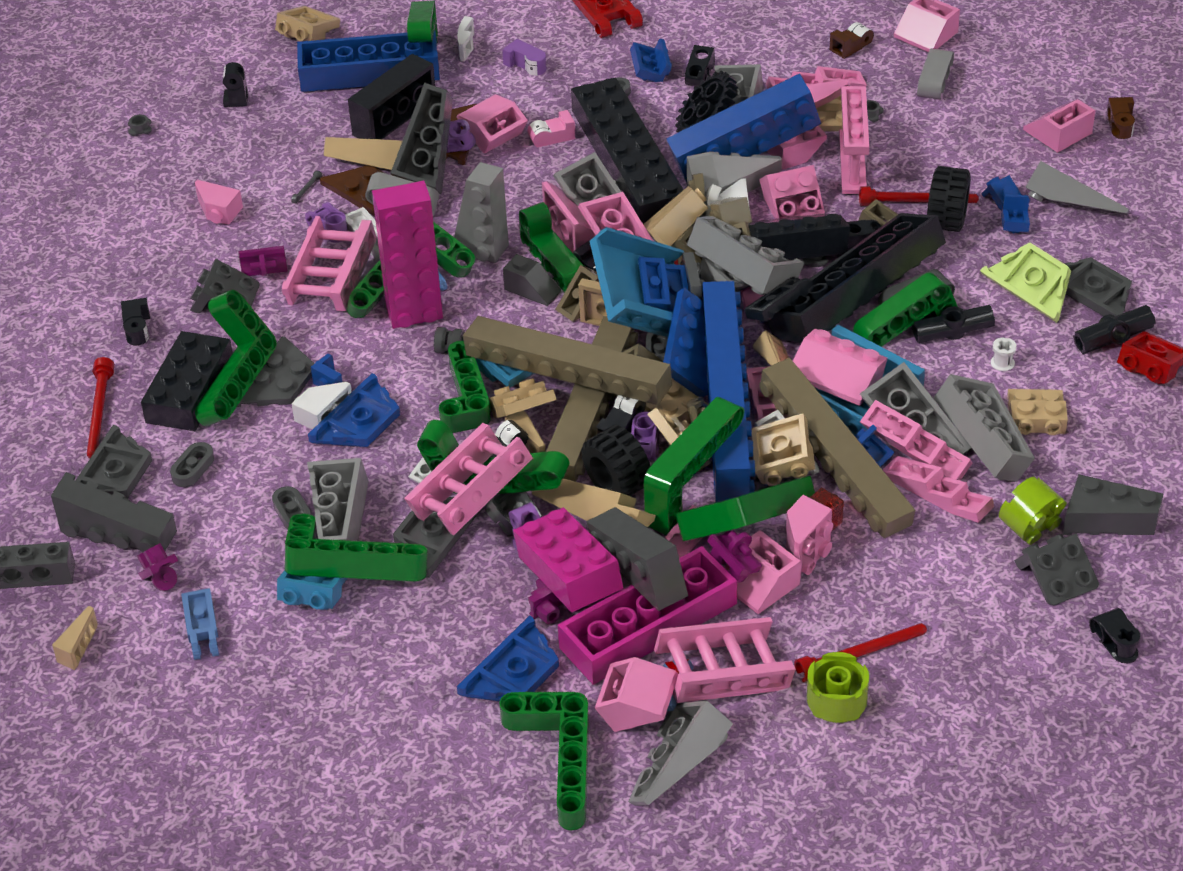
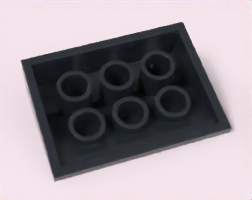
[748,214,850,260]

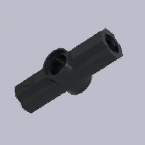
[912,305,995,343]
[1073,305,1156,354]

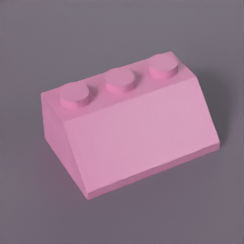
[542,181,595,253]
[578,192,653,241]
[793,329,887,406]

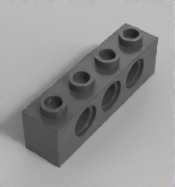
[0,542,75,589]

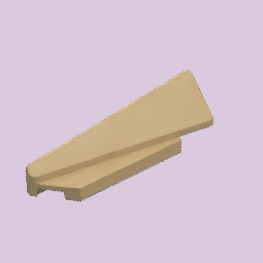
[324,137,402,170]
[532,479,656,527]

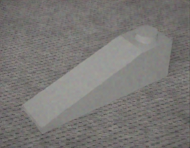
[1026,161,1130,215]

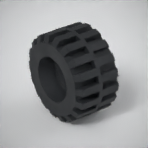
[927,166,971,232]
[581,425,651,496]

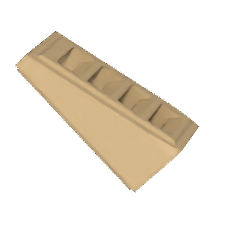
[753,331,789,365]
[505,410,546,453]
[52,606,98,670]

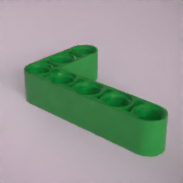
[347,222,475,318]
[195,290,277,426]
[644,397,744,535]
[417,420,570,494]
[675,476,818,541]
[284,514,428,581]
[499,692,589,831]

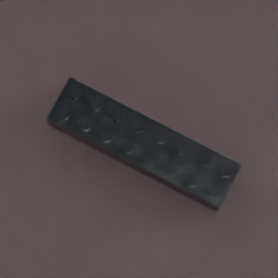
[571,77,684,224]
[768,213,946,343]

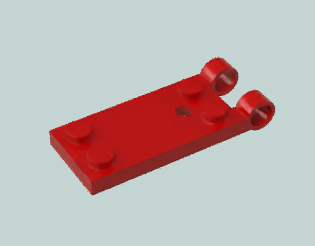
[572,0,643,38]

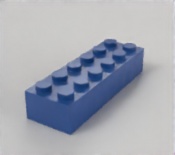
[297,30,440,92]
[666,73,821,183]

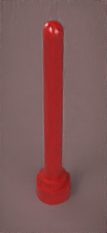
[859,186,979,206]
[87,357,115,458]
[794,623,927,682]

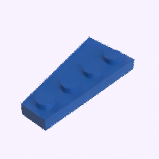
[663,287,708,397]

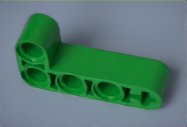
[407,0,438,43]
[519,202,583,293]
[853,273,958,347]
[439,341,491,433]

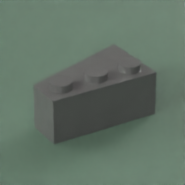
[1063,474,1164,535]

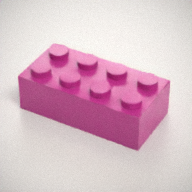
[513,507,624,612]

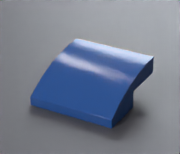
[638,257,688,312]

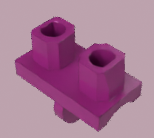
[238,246,288,277]
[707,531,763,583]
[137,543,178,591]
[528,579,570,625]

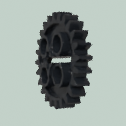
[675,71,738,133]

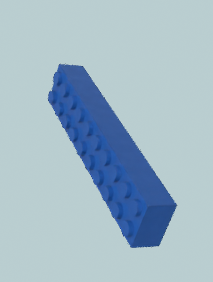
[703,281,755,503]

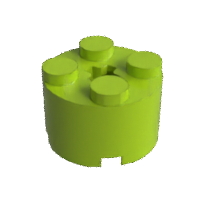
[999,476,1067,545]
[807,652,869,723]

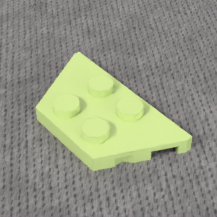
[980,242,1071,323]

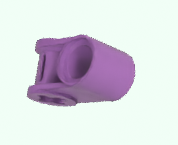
[447,119,476,153]
[305,202,348,243]
[631,412,659,463]

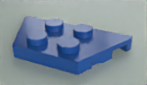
[308,373,400,447]
[457,615,559,701]

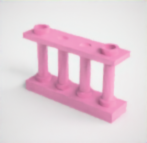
[839,86,869,194]
[282,216,377,311]
[404,423,533,535]
[654,617,796,703]

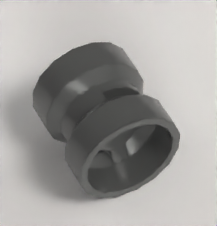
[434,327,465,353]

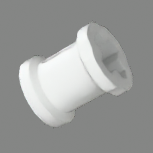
[991,338,1017,371]

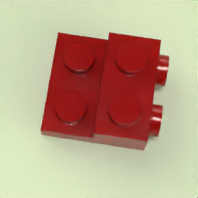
[1116,331,1183,384]

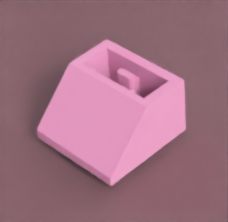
[894,0,960,52]
[457,94,528,154]
[1023,99,1095,153]
[767,126,827,170]
[759,165,825,219]
[786,495,833,579]
[725,530,801,614]
[595,657,678,732]

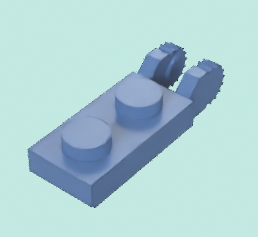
[181,588,219,660]

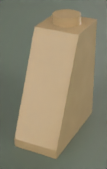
[643,186,708,246]

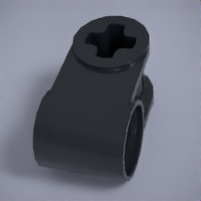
[1089,608,1140,664]

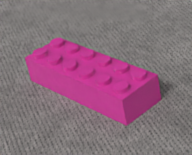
[372,181,443,329]
[558,546,737,685]

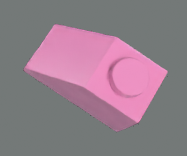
[195,180,243,225]

